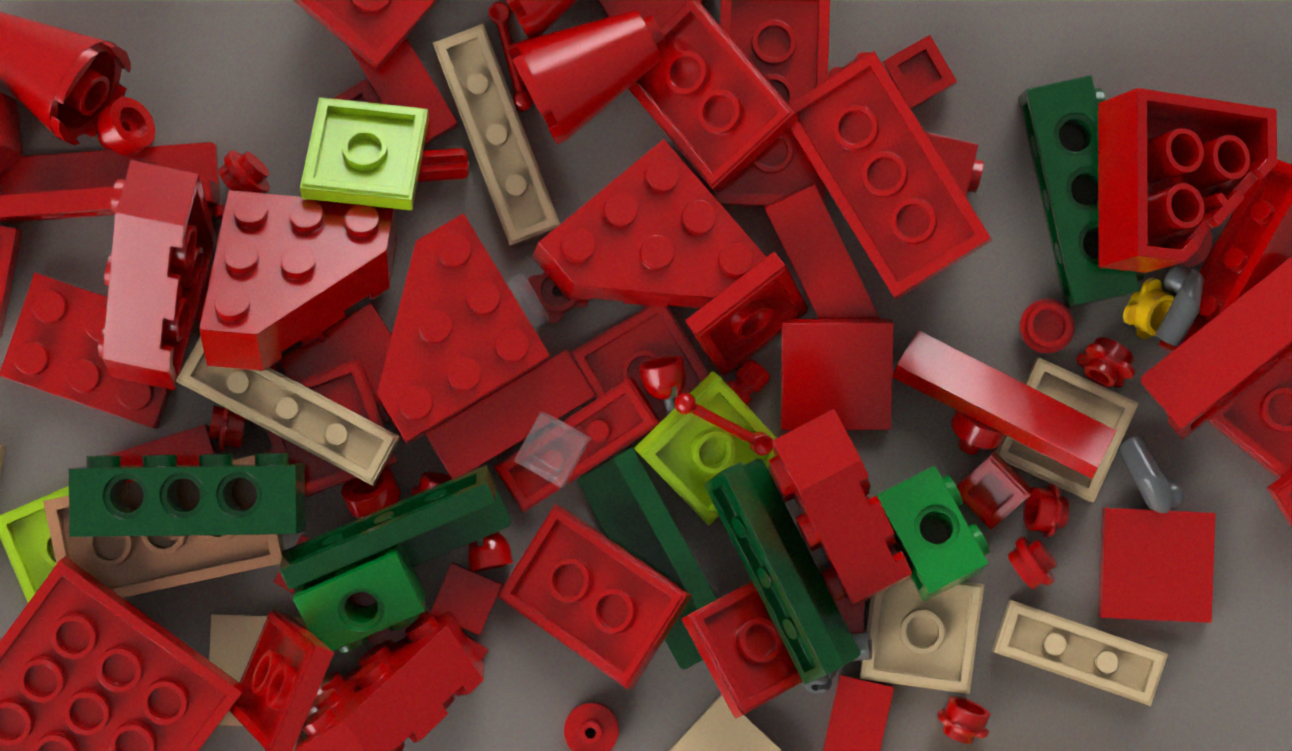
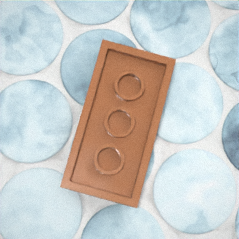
[43,455,285,598]

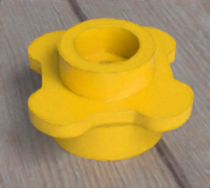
[1123,277,1175,340]

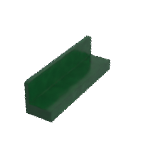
[578,447,717,669]
[704,459,860,685]
[279,465,512,590]

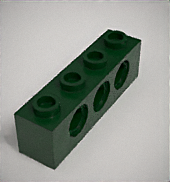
[1018,75,1144,308]
[68,453,306,537]

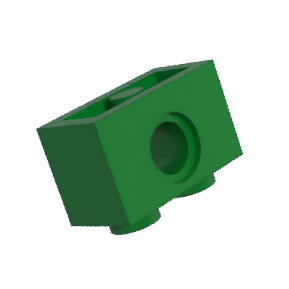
[876,465,990,602]
[293,543,425,653]

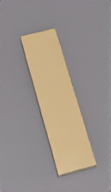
[433,24,560,247]
[176,336,401,486]

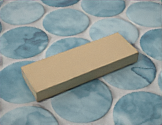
[991,599,1168,706]

